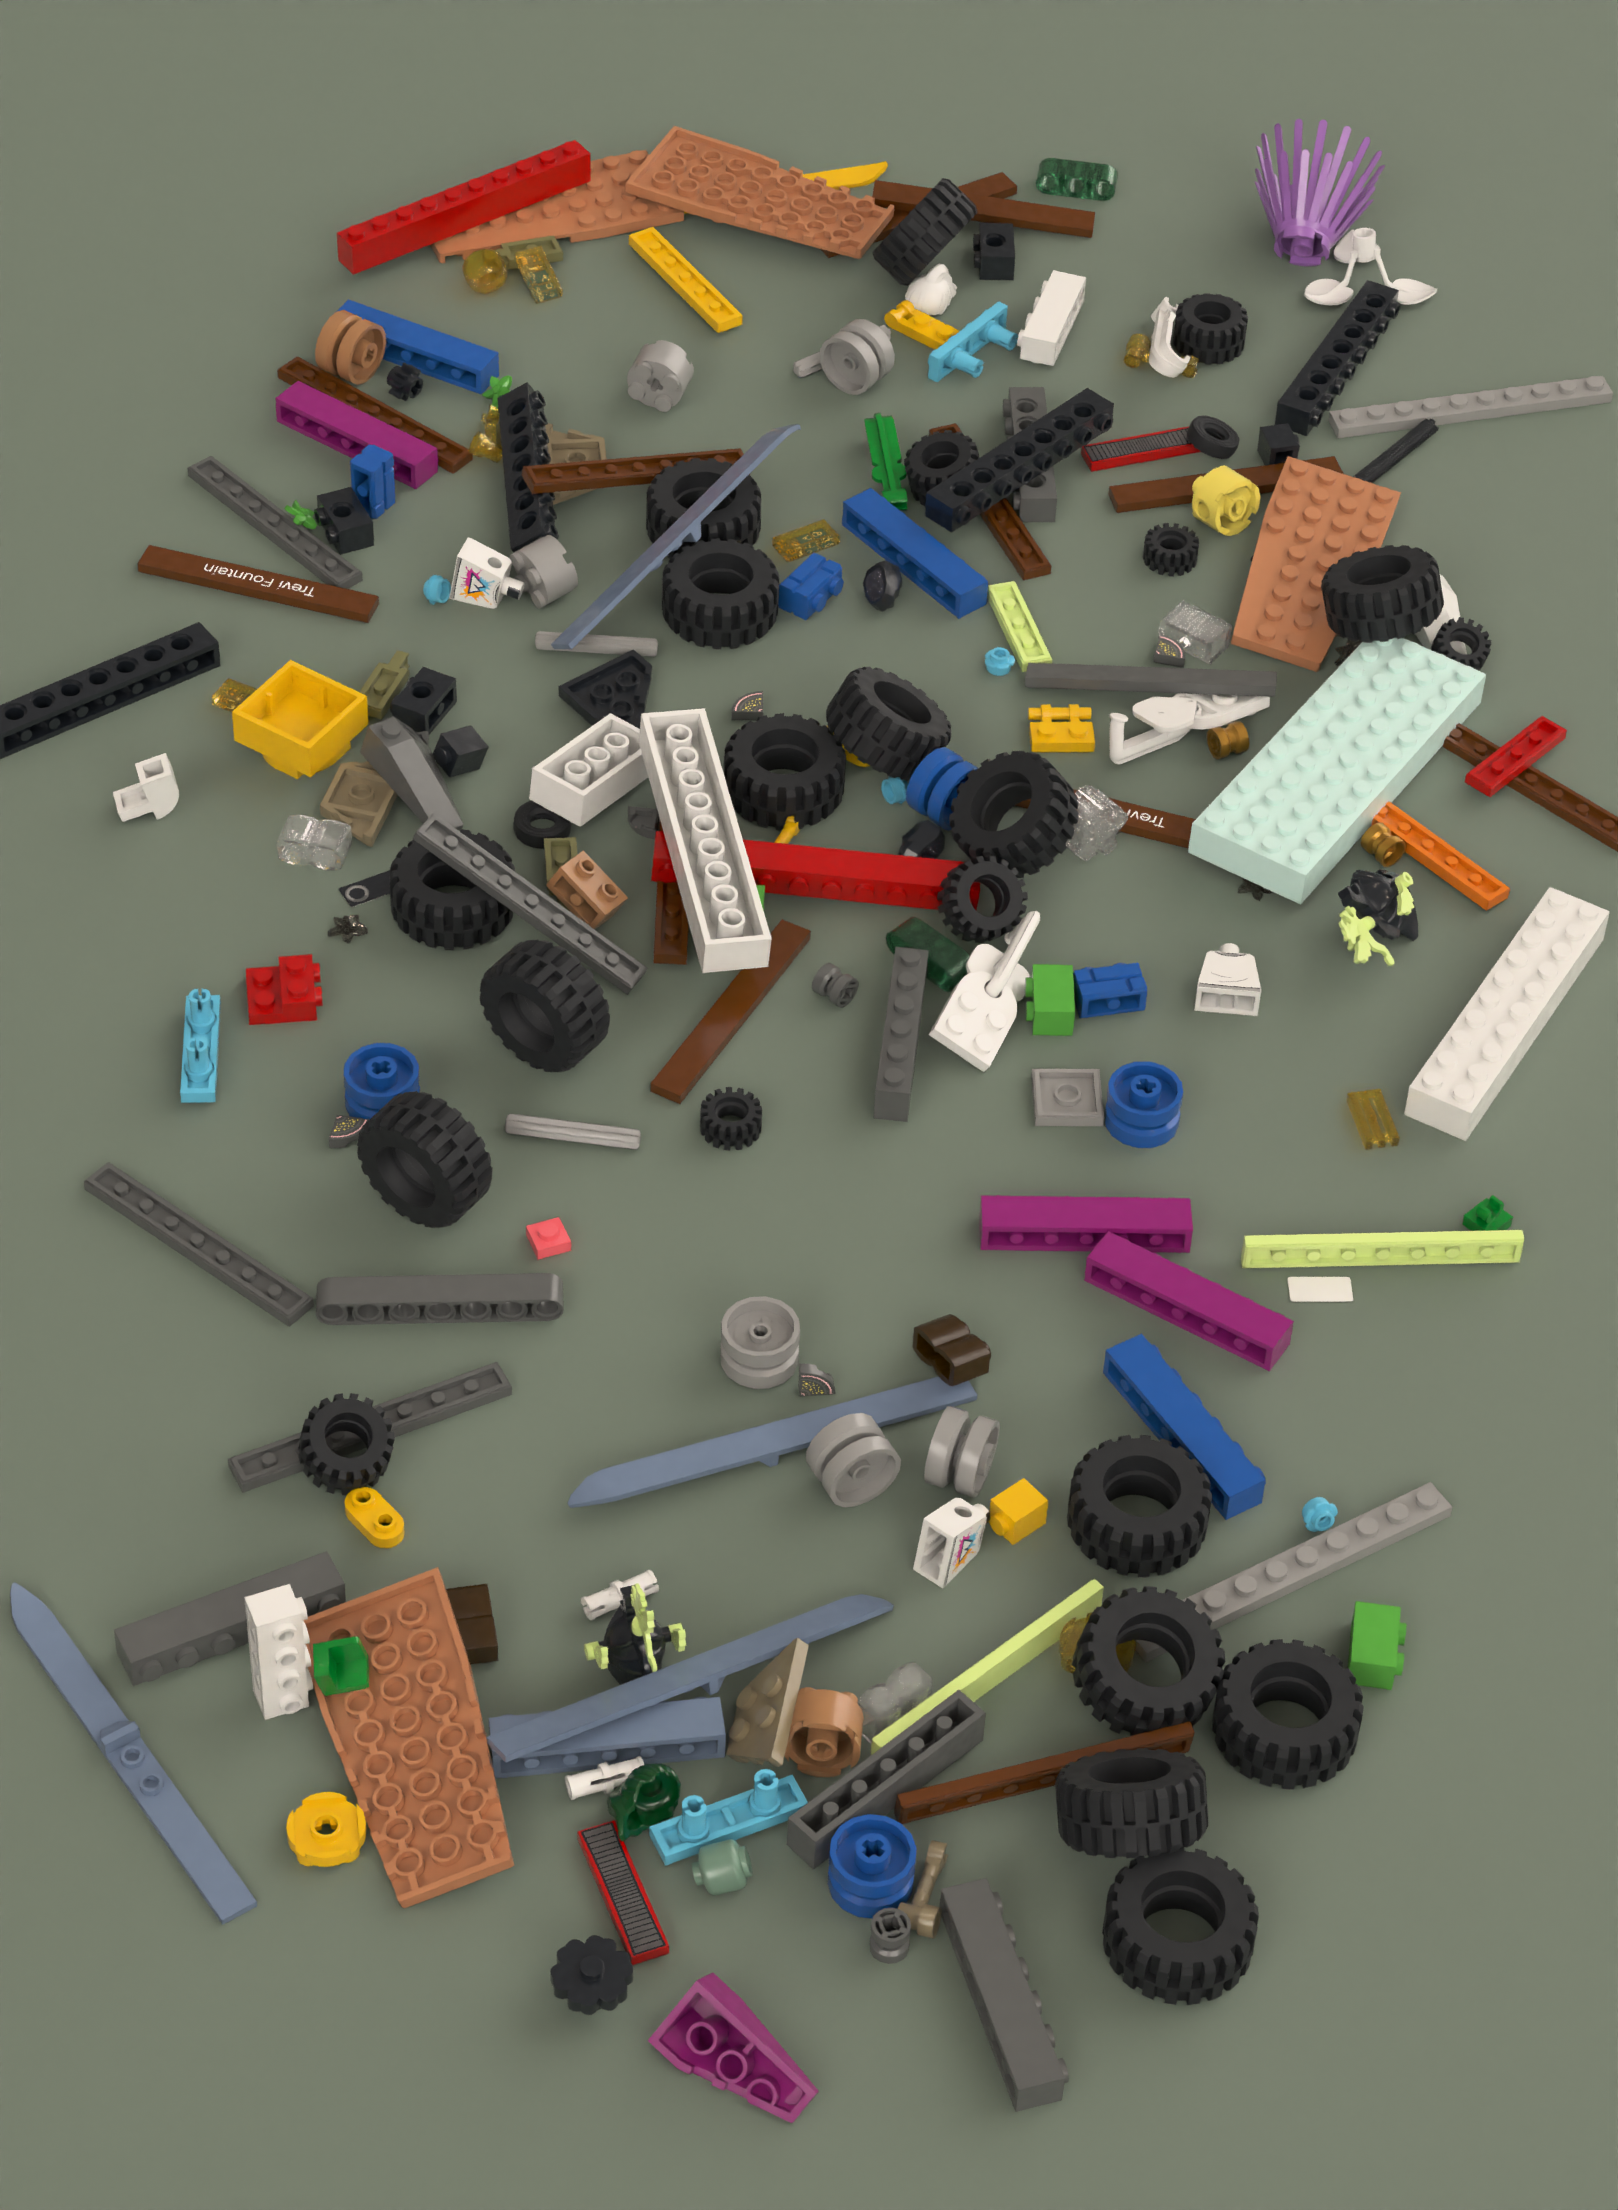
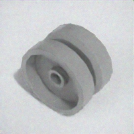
[820,319,895,395]
[720,1296,800,1389]
[924,1406,1000,1498]
[806,1413,901,1507]

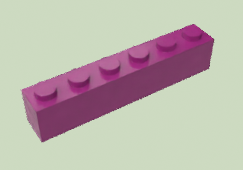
[275,381,438,489]
[979,1195,1193,1253]
[1084,1231,1294,1371]

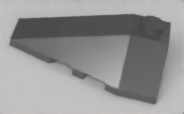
[360,716,463,830]

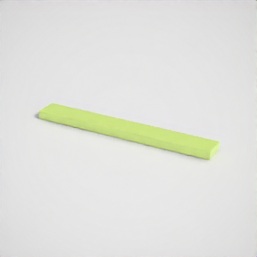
[1241,1230,1524,1268]
[871,1579,1104,1755]

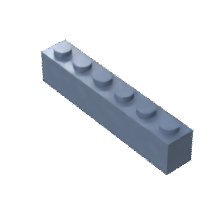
[489,1697,726,1779]

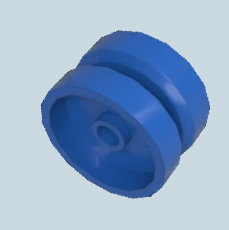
[906,747,979,831]
[344,1043,420,1119]
[1104,1062,1183,1148]
[827,1814,917,1919]

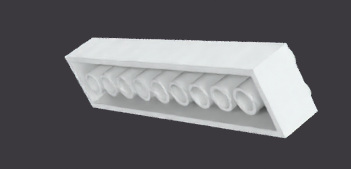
[639,708,772,973]
[1404,887,1610,1141]

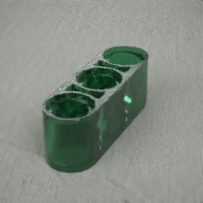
[1036,158,1118,201]
[885,917,970,992]

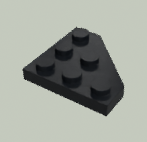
[558,649,652,729]

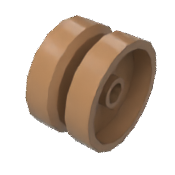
[315,310,386,385]

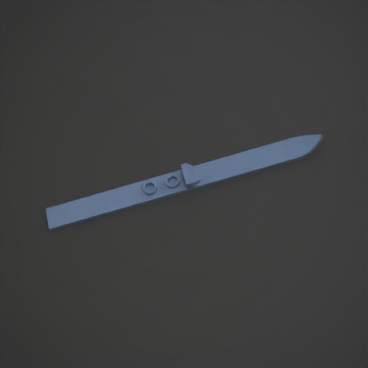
[551,424,801,650]
[568,1376,978,1508]
[10,1582,257,1925]
[487,1594,894,1762]

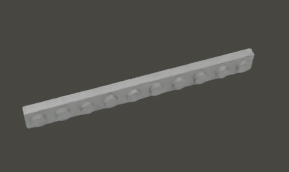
[1328,376,1613,438]
[1129,1482,1452,1663]

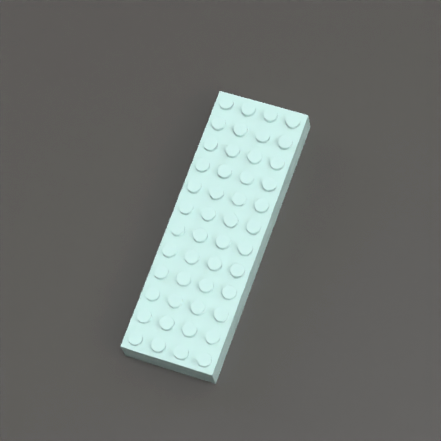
[1188,638,1486,905]

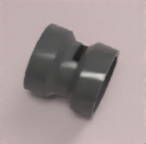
[812,963,859,1008]
[869,1908,911,1964]

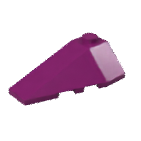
[648,1972,819,2123]

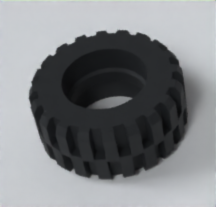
[873,178,977,286]
[646,458,761,559]
[662,538,779,649]
[1321,545,1444,643]
[826,667,951,781]
[724,713,846,830]
[949,751,1079,879]
[389,829,515,950]
[480,940,610,1072]
[357,1091,493,1228]
[1067,1435,1212,1577]
[1072,1586,1225,1736]
[1212,1639,1364,1790]
[1055,1748,1208,1858]
[1102,1847,1259,2005]

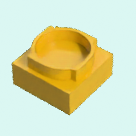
[232,660,368,779]

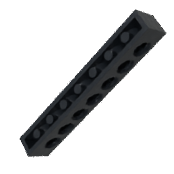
[1275,280,1400,436]
[497,382,559,553]
[925,388,1114,533]
[0,622,221,759]

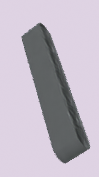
[316,1273,564,1325]

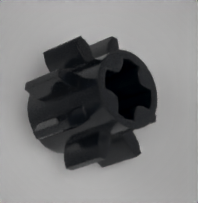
[387,362,423,401]

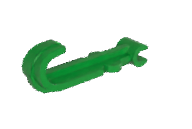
[864,413,908,511]

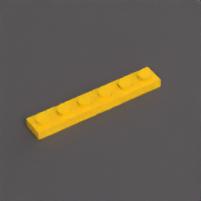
[629,227,743,333]

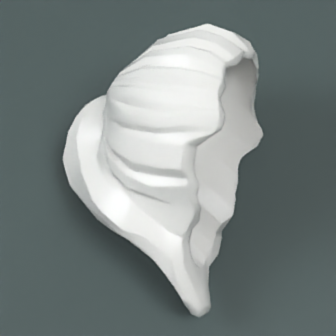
[905,264,957,316]

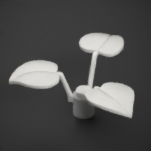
[1304,228,1437,306]

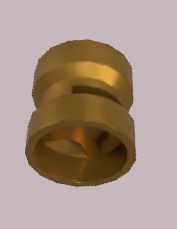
[1207,721,1249,759]
[1361,823,1406,867]

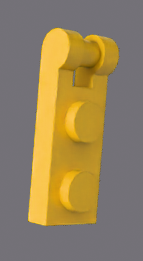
[884,300,959,350]

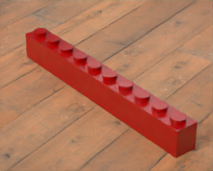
[337,140,591,275]
[651,831,980,911]

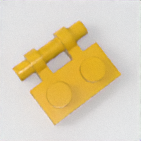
[1028,704,1095,752]

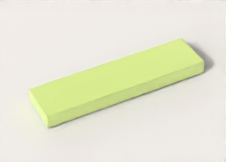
[987,581,1052,672]

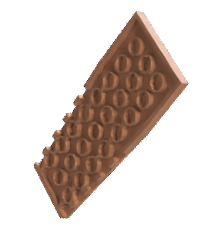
[625,126,894,259]
[430,150,684,263]
[1230,456,1401,672]
[304,1567,514,1909]

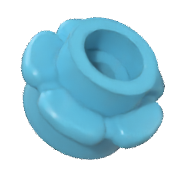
[423,575,451,605]
[985,647,1015,676]
[881,777,908,804]
[1302,1497,1338,1532]

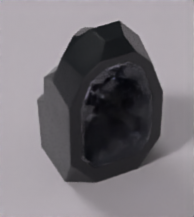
[863,560,902,612]
[898,820,945,859]

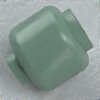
[692,1839,753,1896]

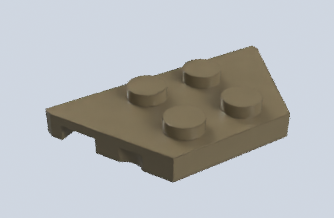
[545,423,607,505]
[320,761,397,847]
[726,1638,809,1767]

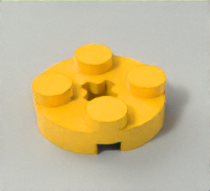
[286,1792,366,1867]

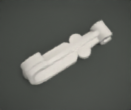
[1149,297,1190,378]

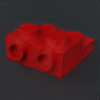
[246,954,323,1025]

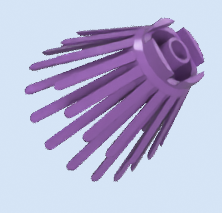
[1255,119,1385,267]

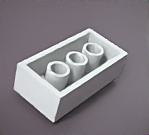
[529,713,648,827]

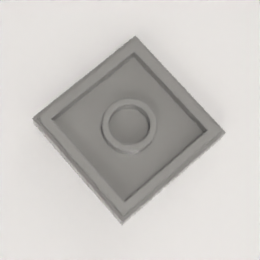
[1031,1069,1104,1126]

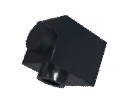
[1257,423,1300,465]
[433,725,489,778]

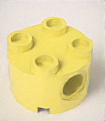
[1192,465,1261,536]

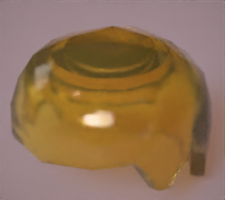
[462,248,508,294]

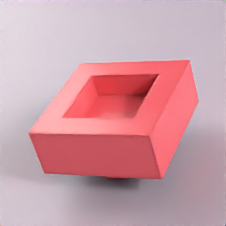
[526,1217,571,1260]

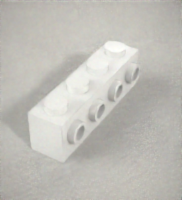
[1017,270,1086,366]
[244,1584,313,1720]

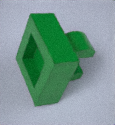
[1462,1195,1513,1231]

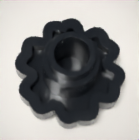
[550,1935,633,2015]

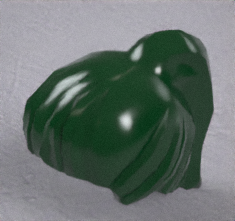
[607,1763,681,1841]

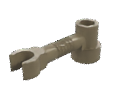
[898,1840,948,1939]

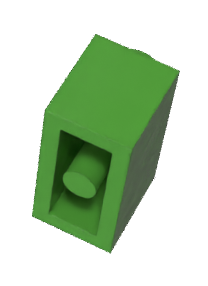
[1025,964,1075,1036]
[1348,1601,1407,1690]

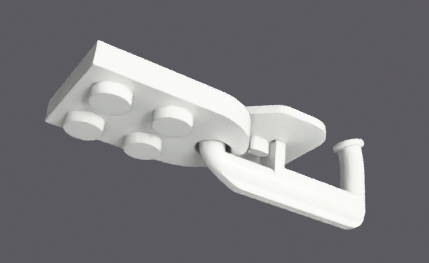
[1109,693,1270,764]
[929,911,1040,1072]

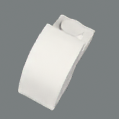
[113,753,179,822]

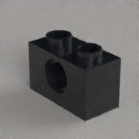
[973,223,1015,280]
[314,487,374,555]
[390,667,457,735]

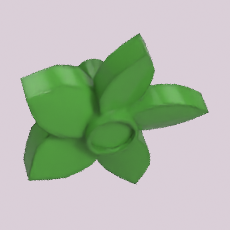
[482,375,512,408]
[284,500,317,529]

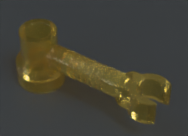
[1124,334,1199,378]
[469,404,502,463]

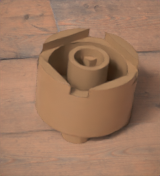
[784,1687,864,1777]

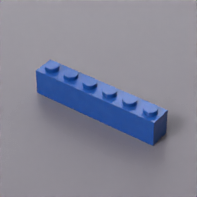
[335,299,499,394]
[842,488,988,619]
[1103,1333,1266,1520]

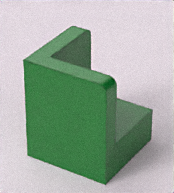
[313,1636,369,1696]

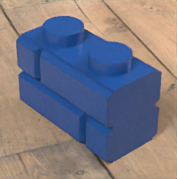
[350,444,395,519]
[778,553,844,620]
[1073,963,1147,1019]

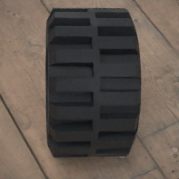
[1173,293,1248,365]
[904,430,980,506]
[937,855,1028,943]
[298,1393,395,1495]

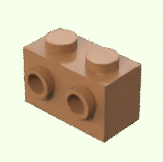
[546,850,628,929]

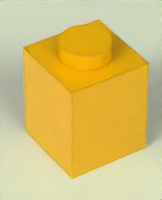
[988,1478,1048,1545]

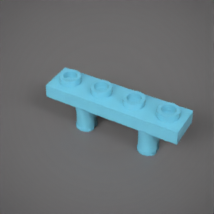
[928,301,1018,382]
[180,989,221,1103]
[649,1769,808,1866]

